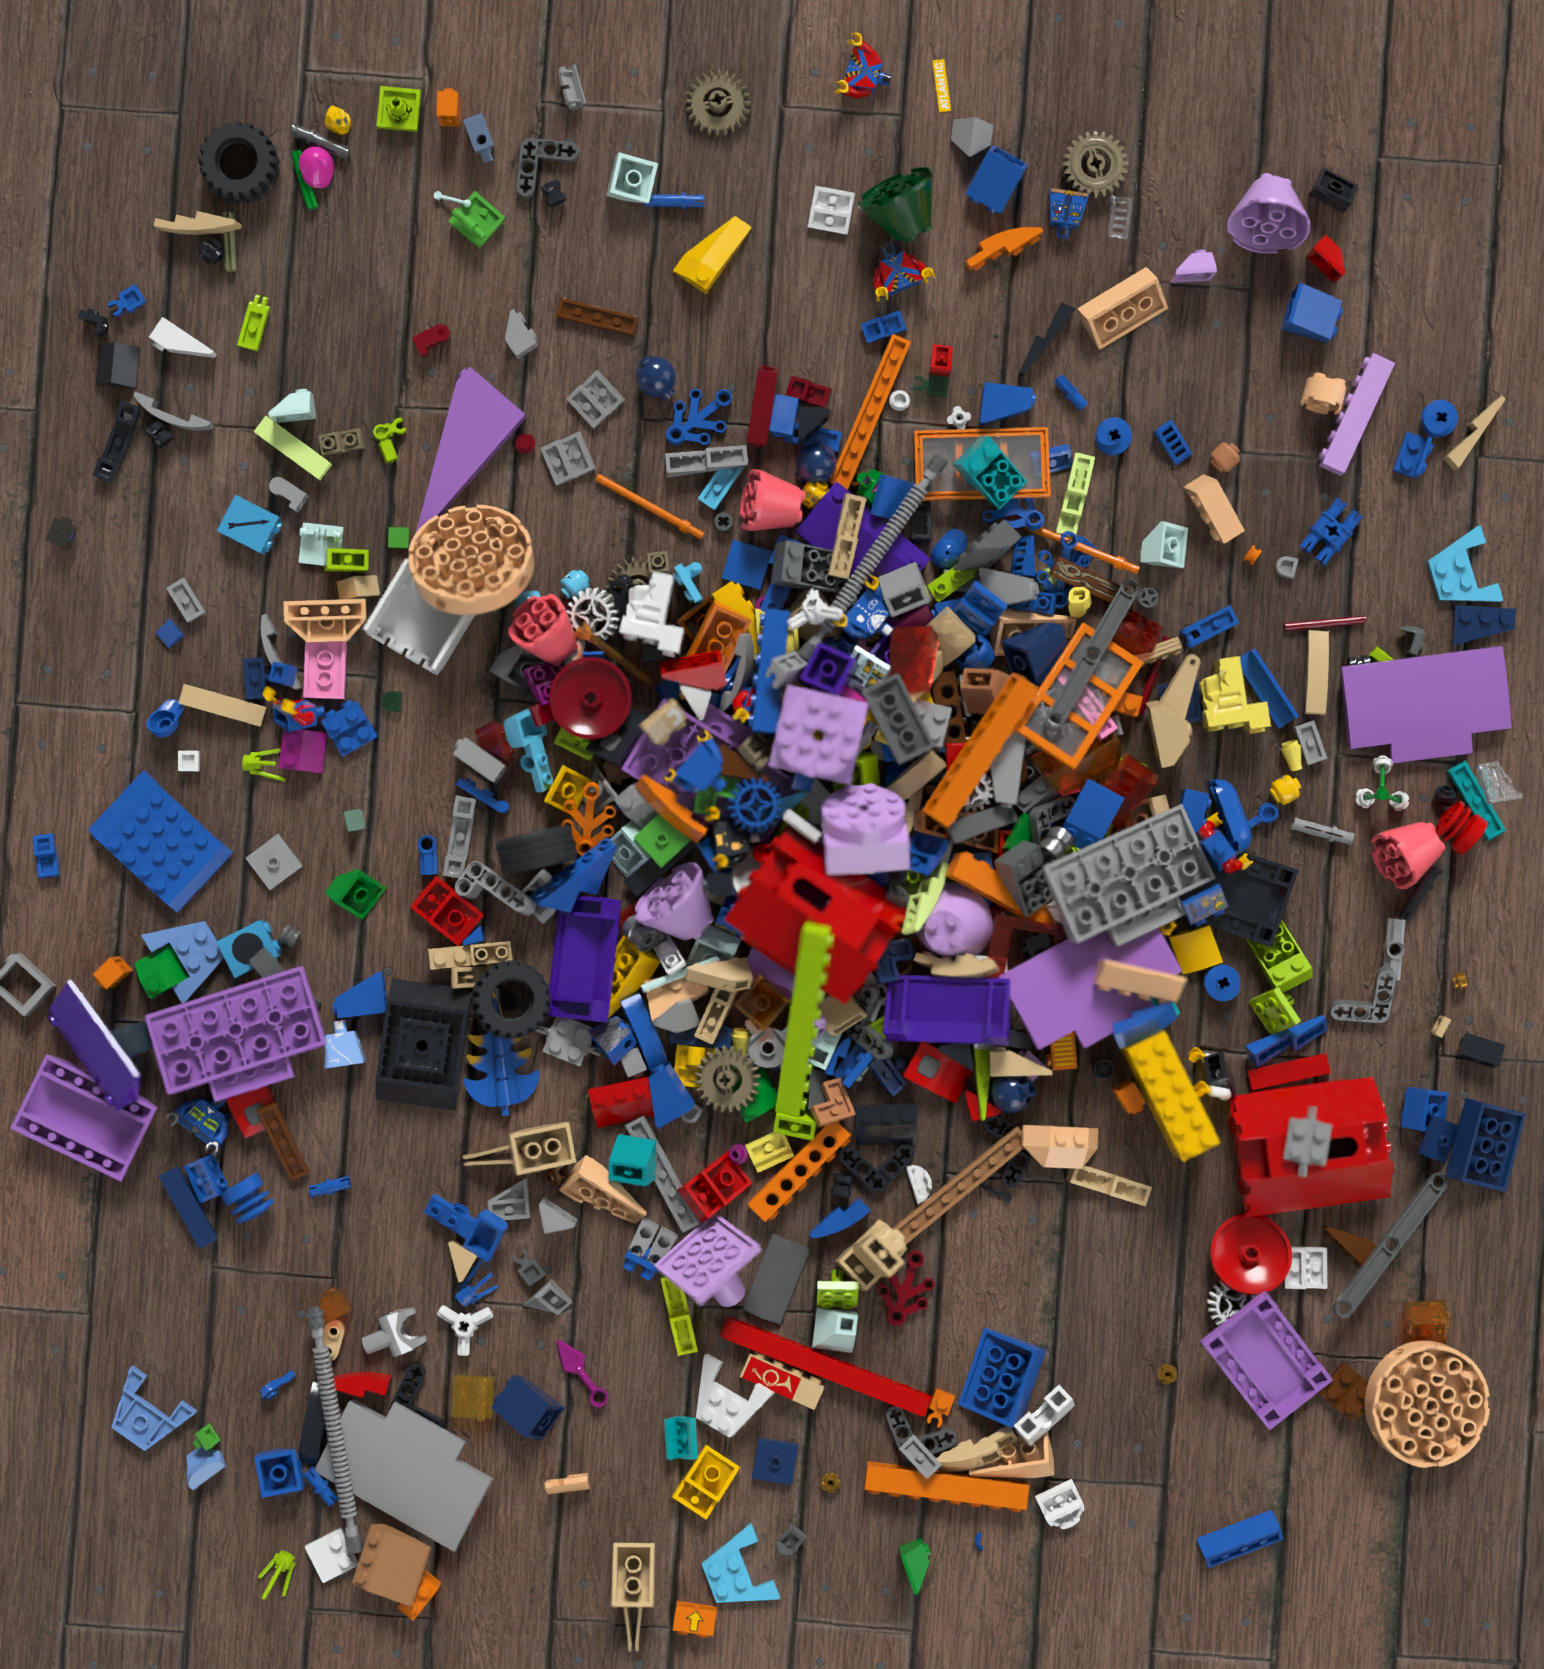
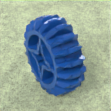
[727,778,783,833]

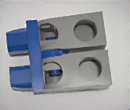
[623,1217,678,1281]

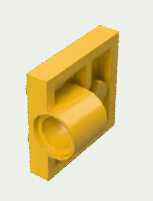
[674,1044,715,1088]

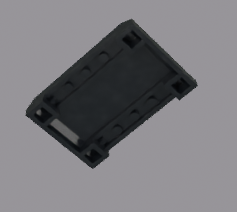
[1179,835,1299,947]

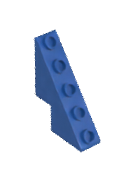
[530,838,617,913]

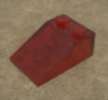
[890,626,940,693]
[1101,752,1159,829]

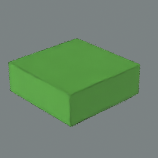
[388,527,410,549]

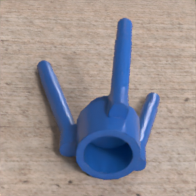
[455,1260,498,1307]

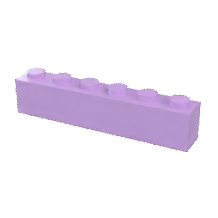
[1318,353,1395,476]

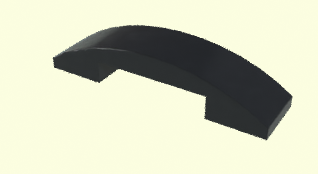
[92,400,141,483]
[298,1381,326,1465]

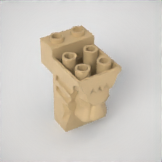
[835,1219,907,1291]

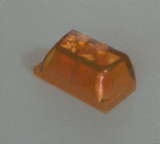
[1031,729,1121,795]

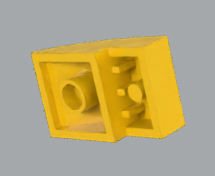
[671,1445,740,1520]

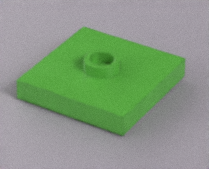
[633,814,691,868]

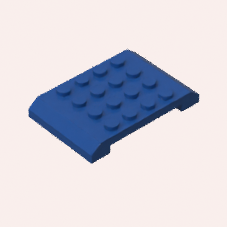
[88,770,234,912]

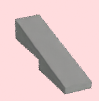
[665,445,748,478]

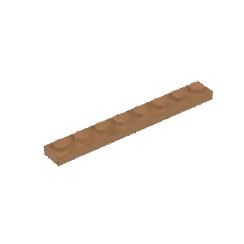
[892,1126,1024,1245]

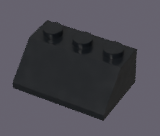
[855,1103,918,1145]

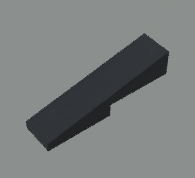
[1018,302,1076,377]
[909,459,932,544]
[623,840,700,897]

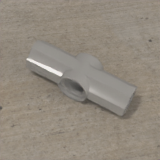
[1382,918,1406,980]

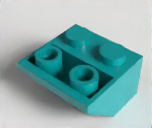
[608,1134,657,1186]

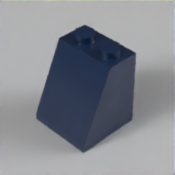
[1001,622,1073,685]
[491,1375,565,1440]

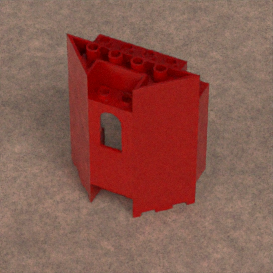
[724,824,907,1005]
[1228,1077,1394,1218]

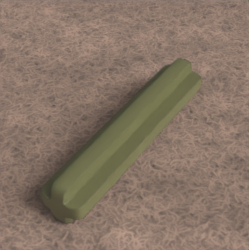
[222,211,236,272]

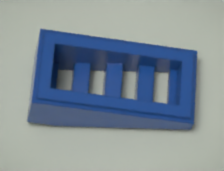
[1153,420,1193,466]
[1011,535,1035,577]

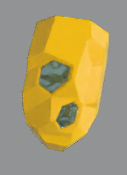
[325,105,352,135]

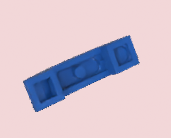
[620,993,668,1075]

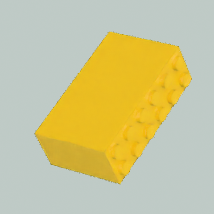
[1118,1030,1220,1161]

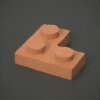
[811,1077,856,1127]

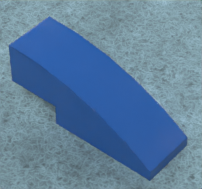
[1112,1001,1177,1049]
[809,1197,870,1238]

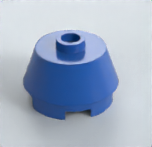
[954,633,995,670]

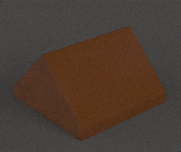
[677,595,713,642]

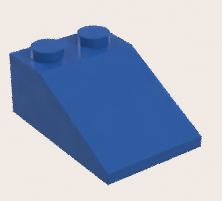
[1062,779,1124,849]

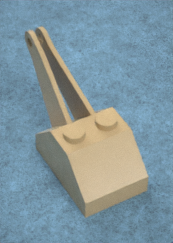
[1145,654,1200,768]
[462,1122,576,1175]
[612,1543,655,1652]

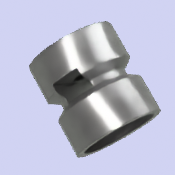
[1039,826,1074,864]
[622,914,660,952]

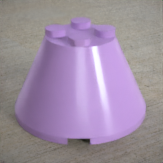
[1227,173,1310,254]
[635,862,715,940]
[914,883,993,962]

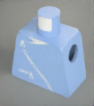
[325,1020,366,1068]

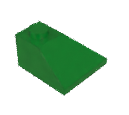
[324,869,387,920]
[134,943,190,999]
[733,1067,778,1122]
[899,1538,931,1595]

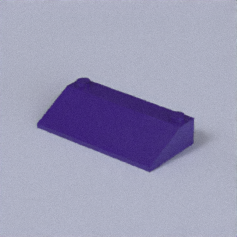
[795,481,930,590]
[546,896,621,1022]
[883,975,1011,1045]
[48,980,140,1111]

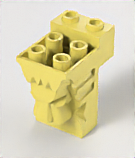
[1198,656,1271,734]

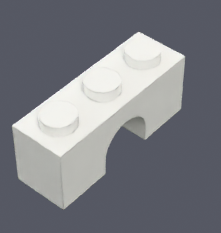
[1014,1385,1075,1446]

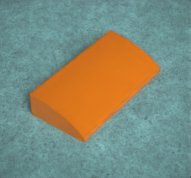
[686,600,752,691]

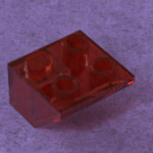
[1111,608,1163,655]
[475,720,515,761]

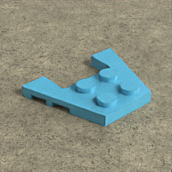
[1427,525,1504,602]
[702,1523,780,1603]

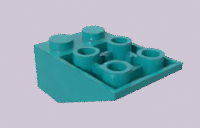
[952,436,1028,510]

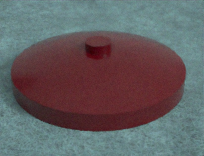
[549,657,632,740]

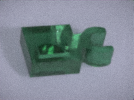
[913,374,949,398]

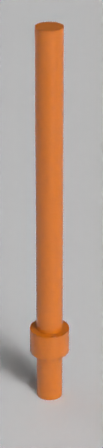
[595,474,705,540]
[1025,527,1140,574]

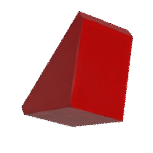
[929,344,953,378]
[964,1089,1002,1121]

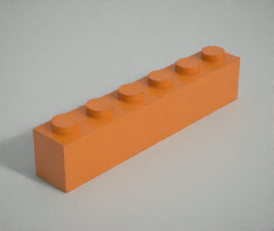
[945,851,1057,931]

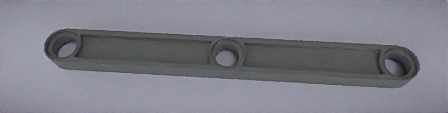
[1044,579,1139,732]
[1332,1173,1448,1318]

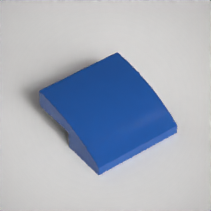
[953,581,1008,637]
[908,831,950,876]

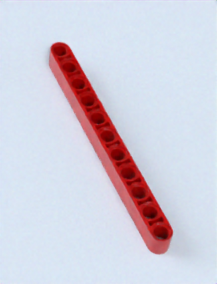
[719,1316,933,1417]

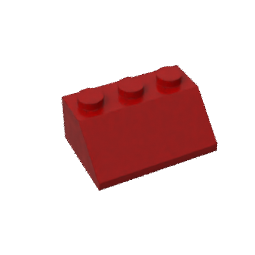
[588,1075,654,1128]

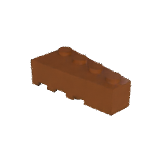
[914,810,999,853]

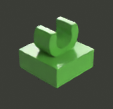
[192,1423,220,1451]

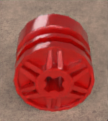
[1435,801,1488,855]

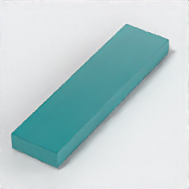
[1447,761,1506,841]

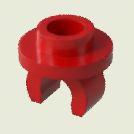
[753,843,770,863]

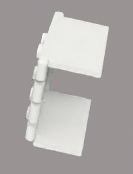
[363,559,476,676]

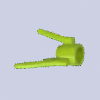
[242,748,286,782]
[258,1550,296,1600]

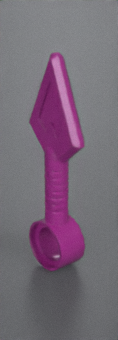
[557,1340,609,1407]

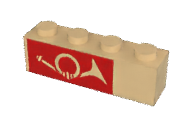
[740,1351,824,1410]

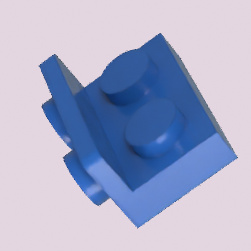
[1392,432,1433,479]
[833,1043,874,1088]
[184,1153,229,1203]

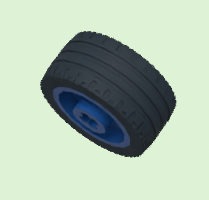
[109,1021,154,1058]

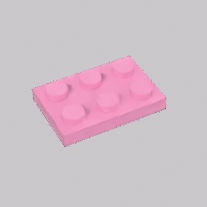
[303,641,347,699]

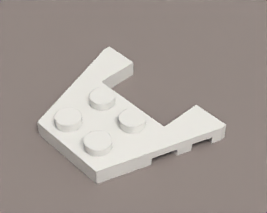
[696,1354,774,1438]

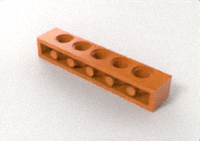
[748,1121,851,1222]

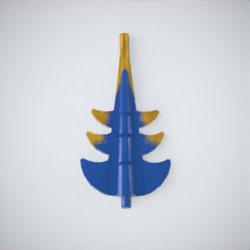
[463,964,539,1116]

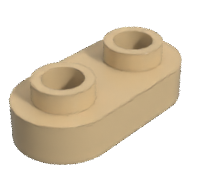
[323,1320,345,1361]

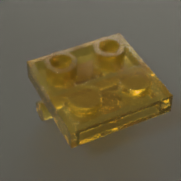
[452,1375,495,1421]

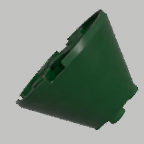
[857,167,933,243]

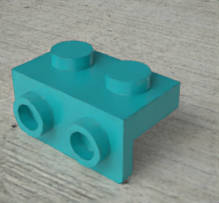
[664,1416,698,1460]

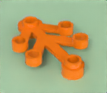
[561,782,617,856]

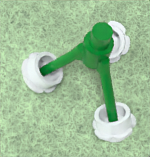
[1356,756,1409,811]

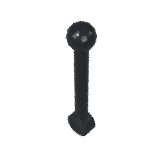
[977,1183,1012,1201]

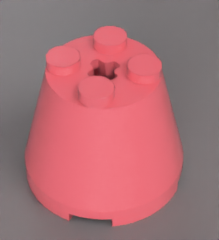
[740,469,805,531]
[508,594,578,666]
[1371,822,1445,889]

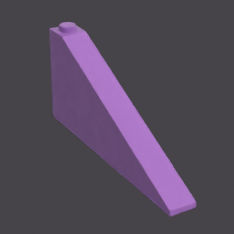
[416,367,527,533]

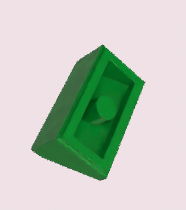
[1002,813,1032,852]

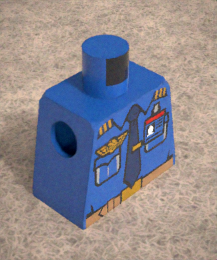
[1048,188,1089,239]

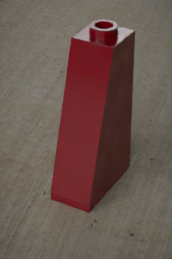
[746,365,779,447]

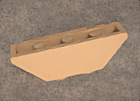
[284,599,367,643]
[1022,1125,1098,1169]

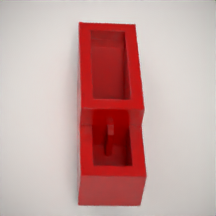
[333,1372,392,1398]

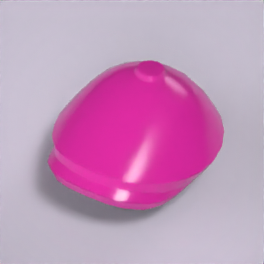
[299,147,334,188]

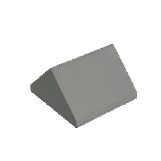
[539,1197,578,1234]

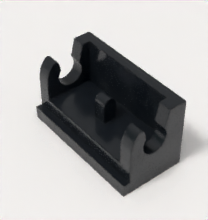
[1455,1033,1505,1068]

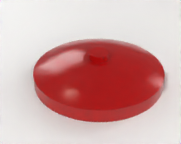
[1210,1214,1292,1295]

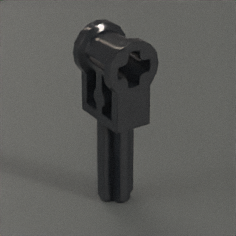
[609,574,633,621]

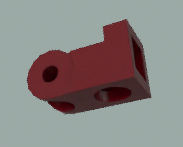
[412,324,451,359]

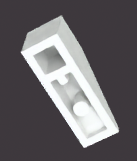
[149,317,217,358]

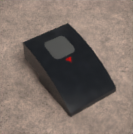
[585,708,649,768]

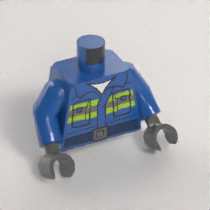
[164,1097,229,1157]

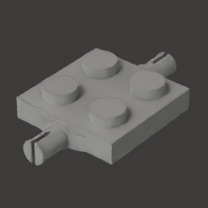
[535,1017,602,1067]
[1283,1106,1332,1177]

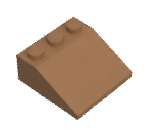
[352,1524,431,1606]

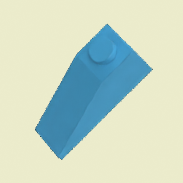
[745,791,807,833]

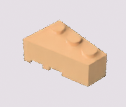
[1184,474,1245,544]
[644,977,709,1022]

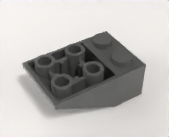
[953,519,1021,571]
[771,540,838,592]
[988,753,1060,815]
[995,840,1052,917]

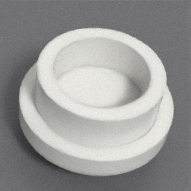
[889,390,910,411]

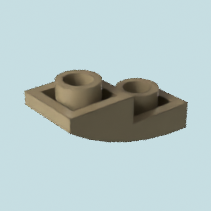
[318,428,365,456]
[647,551,671,580]

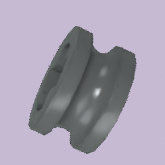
[714,512,733,532]

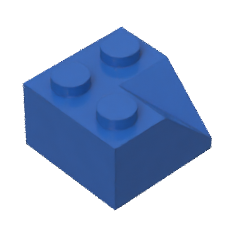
[254,1449,306,1498]

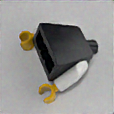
[1188,1047,1237,1102]

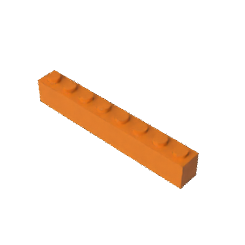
[922,673,1039,827]
[864,1461,1029,1512]

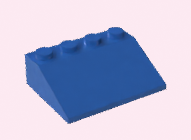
[958,1328,1046,1428]

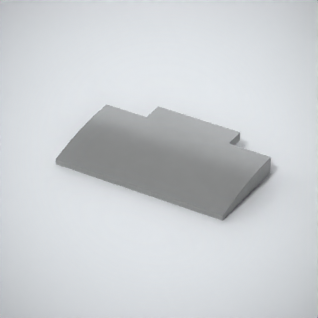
[1042,804,1215,947]
[315,1399,494,1552]

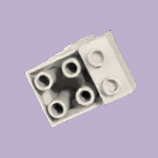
[620,572,685,658]

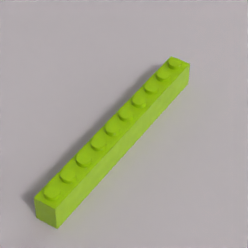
[775,922,833,1117]

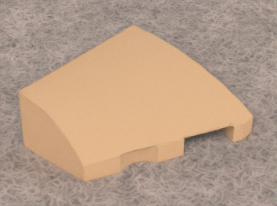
[545,1473,590,1495]

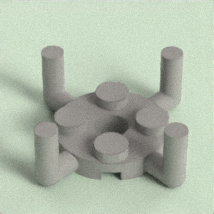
[745,1019,788,1070]

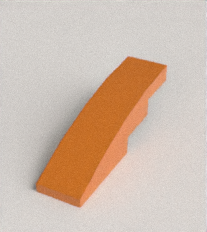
[635,774,707,843]

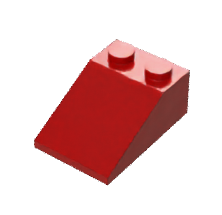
[660,650,727,690]

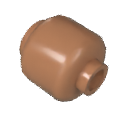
[1210,442,1240,473]

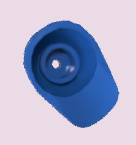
[930,529,968,571]
[146,699,185,738]

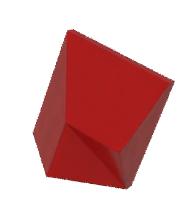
[1305,235,1345,284]

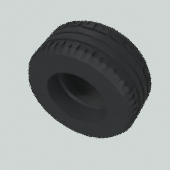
[496,825,577,875]

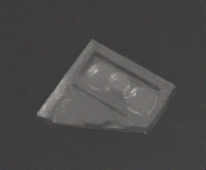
[1476,761,1523,805]

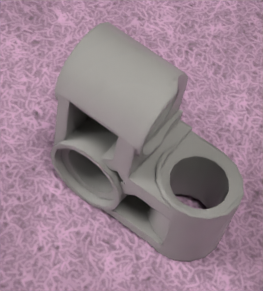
[522,869,557,924]

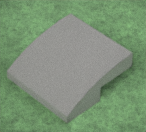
[566,370,625,429]
[540,432,596,485]

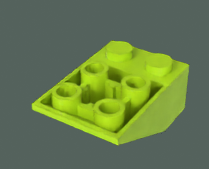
[1246,920,1313,993]

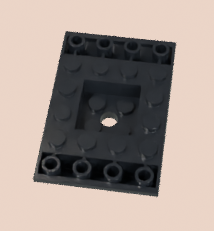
[375,978,473,1110]

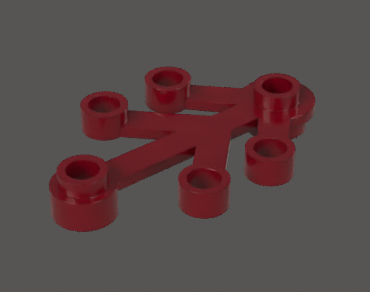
[877,1250,935,1327]

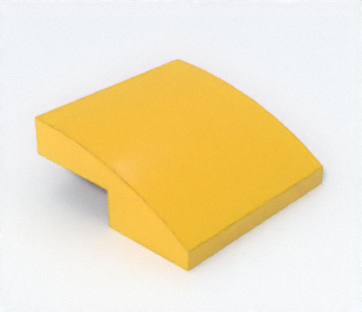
[1169,924,1223,974]

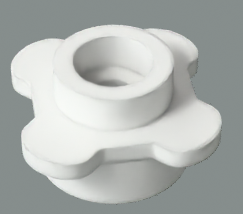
[947,406,971,430]

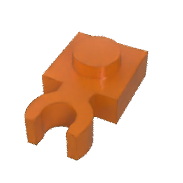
[927,1388,955,1427]

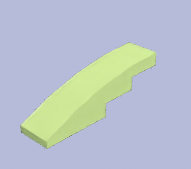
[254,416,332,480]
[1056,452,1095,539]
[902,862,949,934]

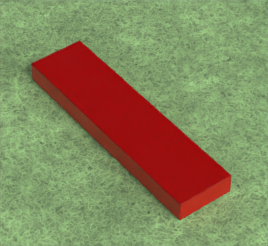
[1247,1053,1331,1090]

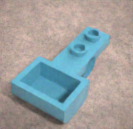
[504,709,553,792]

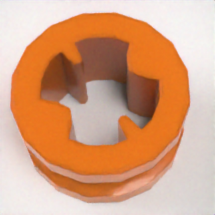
[1243,545,1262,565]

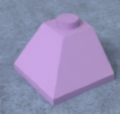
[1170,250,1217,283]

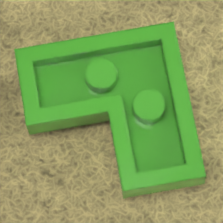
[692,775,741,815]

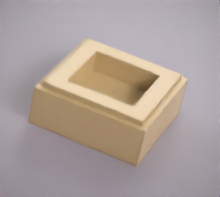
[1431,1016,1451,1038]

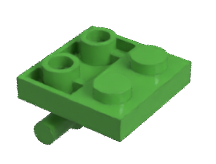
[448,191,506,249]

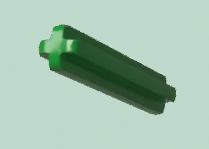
[291,150,318,210]

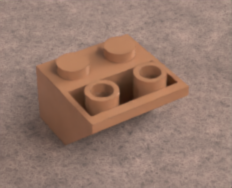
[960,668,1010,715]

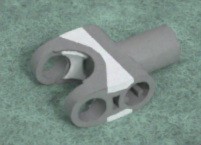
[362,1307,427,1357]

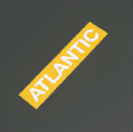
[932,59,951,112]

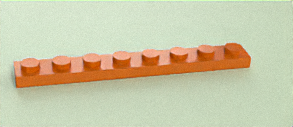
[829,334,911,490]

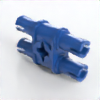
[1299,498,1363,566]

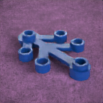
[666,388,732,446]
[974,488,1044,530]
[1035,531,1091,609]

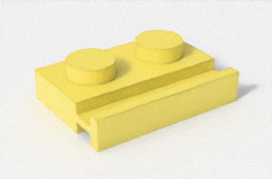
[745,1133,794,1173]

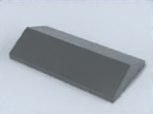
[862,673,935,764]
[743,1233,811,1324]

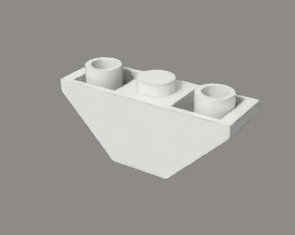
[653,930,687,976]

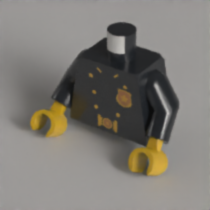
[706,807,759,870]

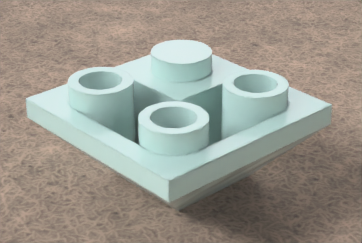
[812,1307,858,1353]

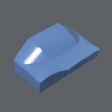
[186,1446,226,1490]

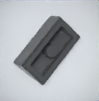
[806,1070,828,1112]

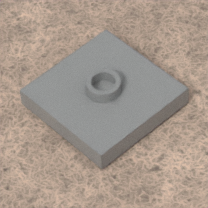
[246,834,303,890]

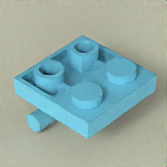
[673,562,703,605]

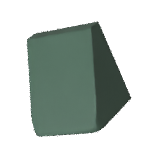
[344,809,366,832]

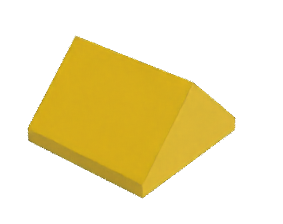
[544,765,592,814]

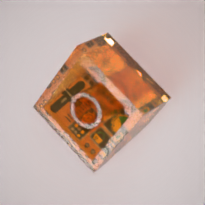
[1402,1300,1450,1344]

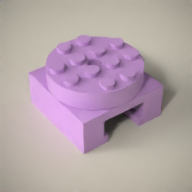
[769,685,868,784]
[819,784,910,875]

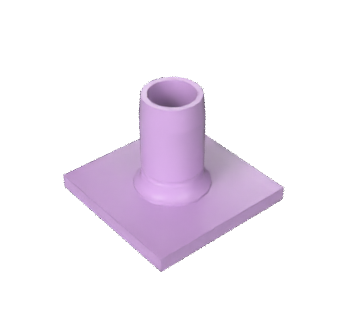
[654,1213,761,1307]

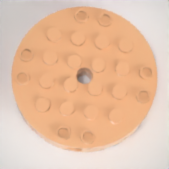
[408,505,534,615]
[1365,1341,1490,1468]

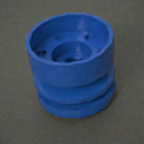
[220,1172,275,1224]

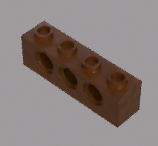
[931,671,969,756]

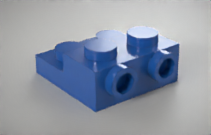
[321,700,378,757]

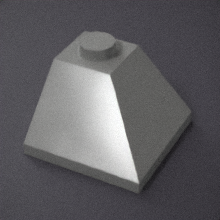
[614,781,658,828]

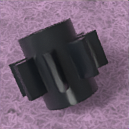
[198,239,224,265]

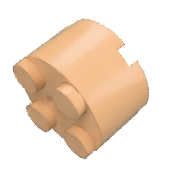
[1301,373,1346,414]

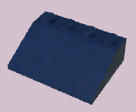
[1445,1098,1526,1192]

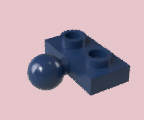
[242,657,279,700]
[867,1052,910,1097]

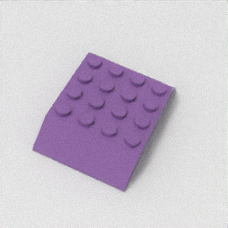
[11,1054,158,1181]

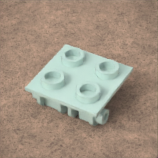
[298,523,344,566]

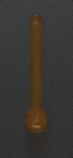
[574,622,656,687]

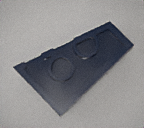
[1451,605,1516,646]
[669,1014,732,1050]

